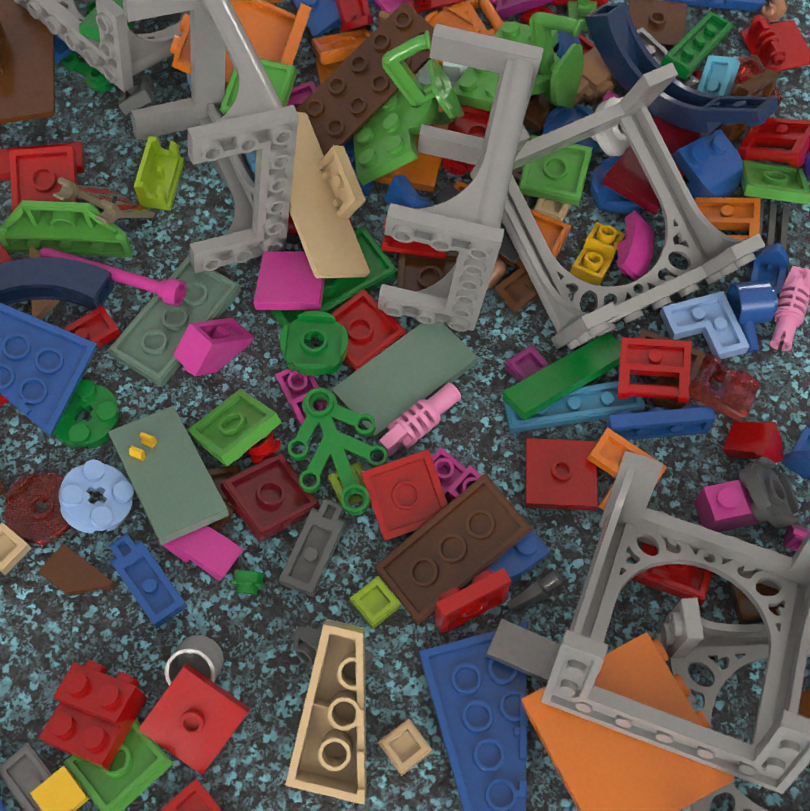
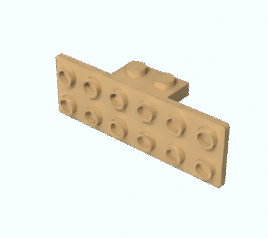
[289,112,370,278]

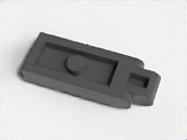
[118,72,154,116]
[279,498,347,597]

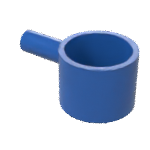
[726,280,778,353]

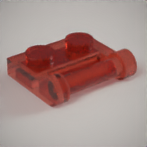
[688,354,760,423]

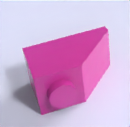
[173,318,255,377]
[694,480,768,532]

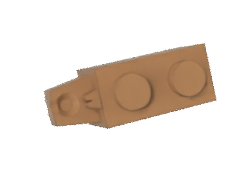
[573,46,619,107]

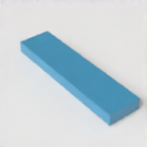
[503,378,645,433]

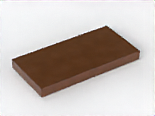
[374,473,534,625]

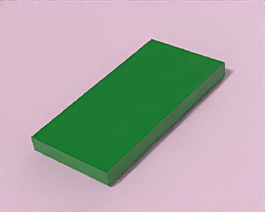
[254,225,398,329]

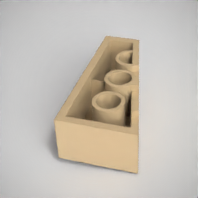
[285,619,367,805]

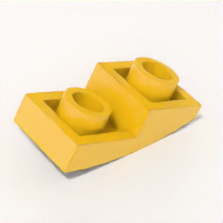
[570,222,625,286]

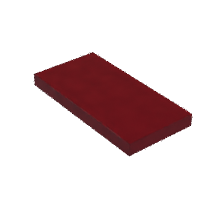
[602,115,712,215]

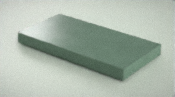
[107,255,242,388]
[331,321,478,441]
[108,406,229,545]

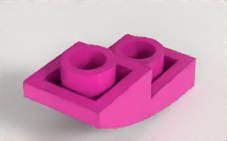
[616,211,654,281]
[275,369,327,427]
[432,447,482,502]
[157,526,243,581]

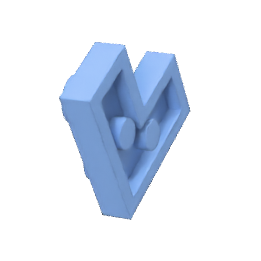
[659,291,750,361]

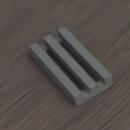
[754,200,790,254]

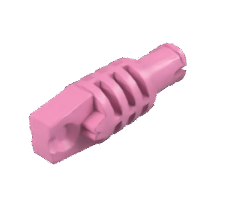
[770,266,810,351]
[379,382,461,457]

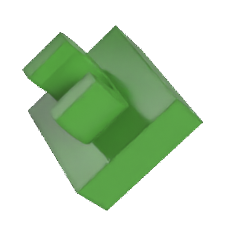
[566,0,597,31]

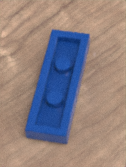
[604,404,716,440]

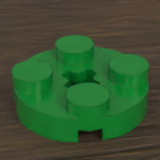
[280,311,348,376]
[54,380,120,449]

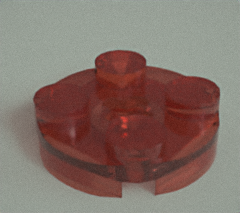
[4,472,72,546]

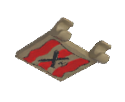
[53,177,155,225]

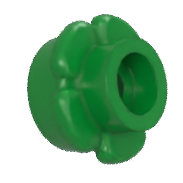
[229,570,266,595]

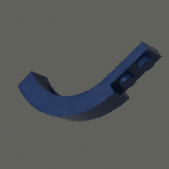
[585,3,779,134]
[0,257,114,310]

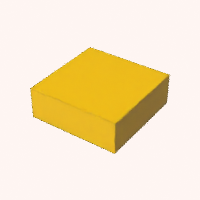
[30,766,90,811]

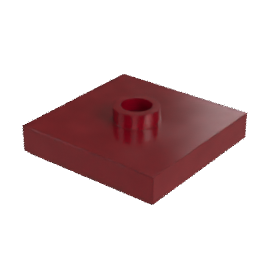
[220,452,320,542]

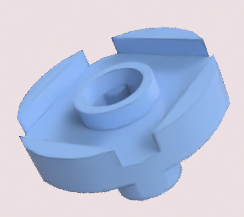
[58,460,134,533]

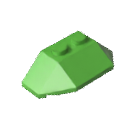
[0,200,133,258]

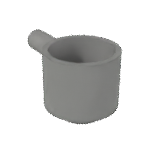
[165,635,224,686]

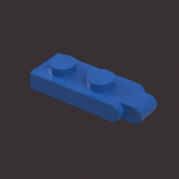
[108,533,188,629]

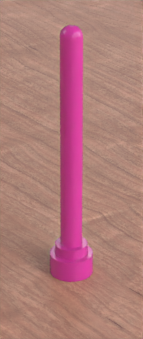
[39,247,186,307]

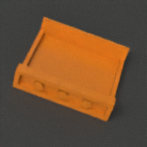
[169,0,312,90]
[521,632,735,811]

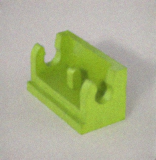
[134,136,185,211]

